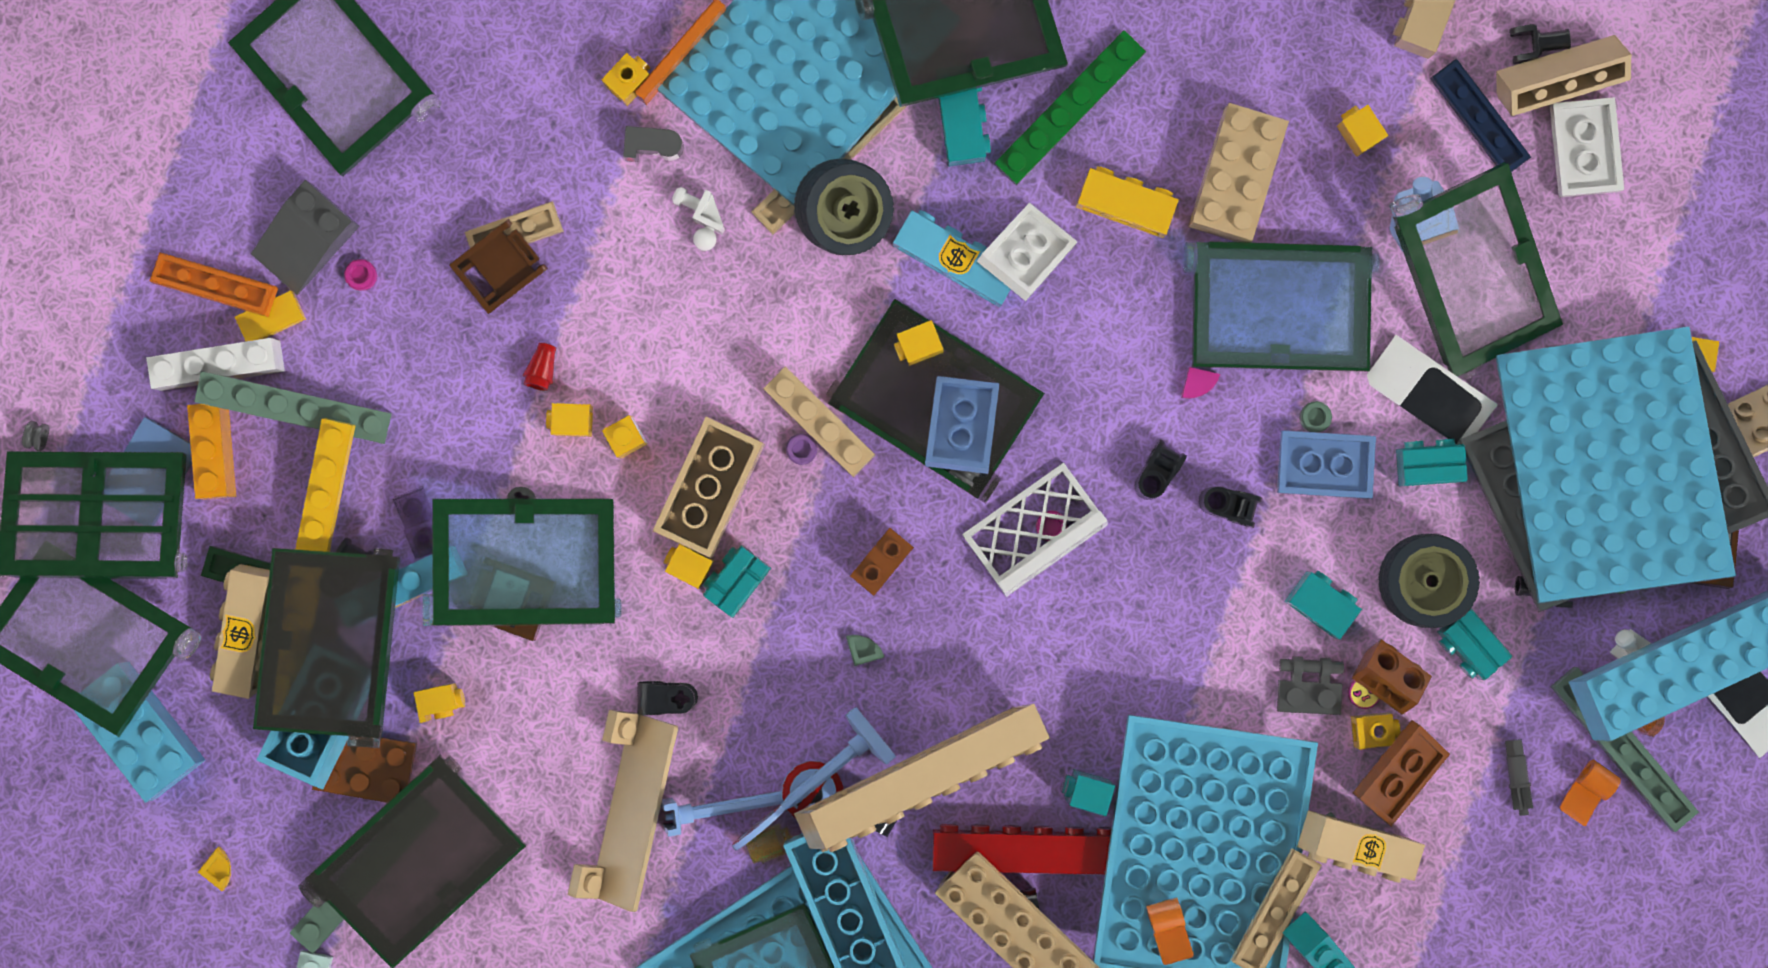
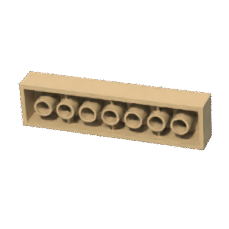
[794,703,1050,852]

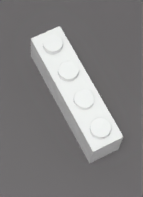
[146,338,285,391]

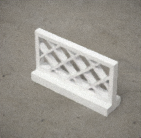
[962,462,1108,597]

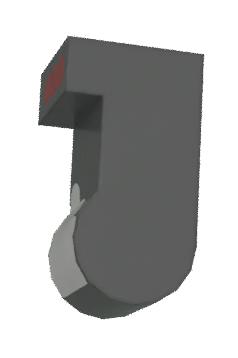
[623,126,684,162]

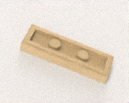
[464,201,564,248]

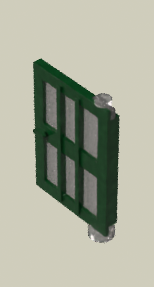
[0,451,187,579]

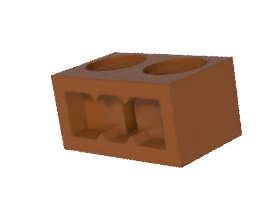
[850,528,914,596]
[1352,639,1432,715]

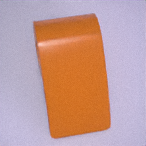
[1559,760,1621,826]
[1146,897,1194,965]

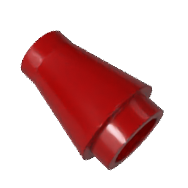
[523,343,557,391]

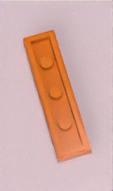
[636,0,726,105]
[149,252,278,317]

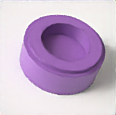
[786,434,817,465]

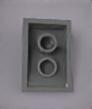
[251,180,360,295]

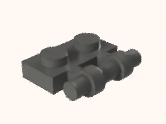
[1277,656,1344,715]

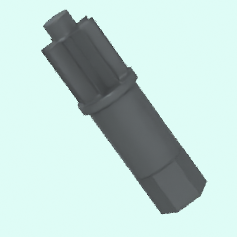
[1505,739,1533,816]

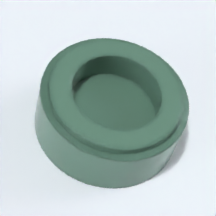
[1299,401,1332,433]

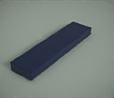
[1430,58,1531,172]

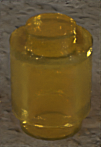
[746,823,792,864]

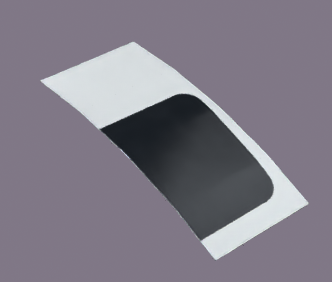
[1367,335,1498,445]
[1708,672,1768,758]

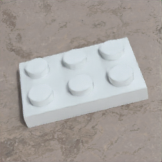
[1549,97,1624,198]
[977,203,1077,301]

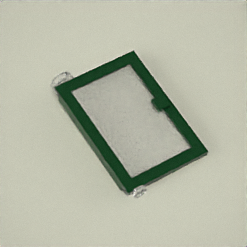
[228,0,442,176]
[1389,162,1563,380]
[0,541,201,737]

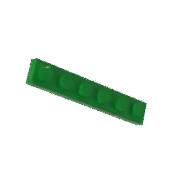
[994,30,1146,186]

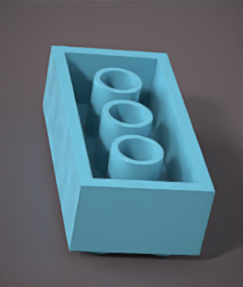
[257,644,372,789]
[73,662,206,803]

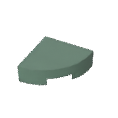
[846,635,884,666]

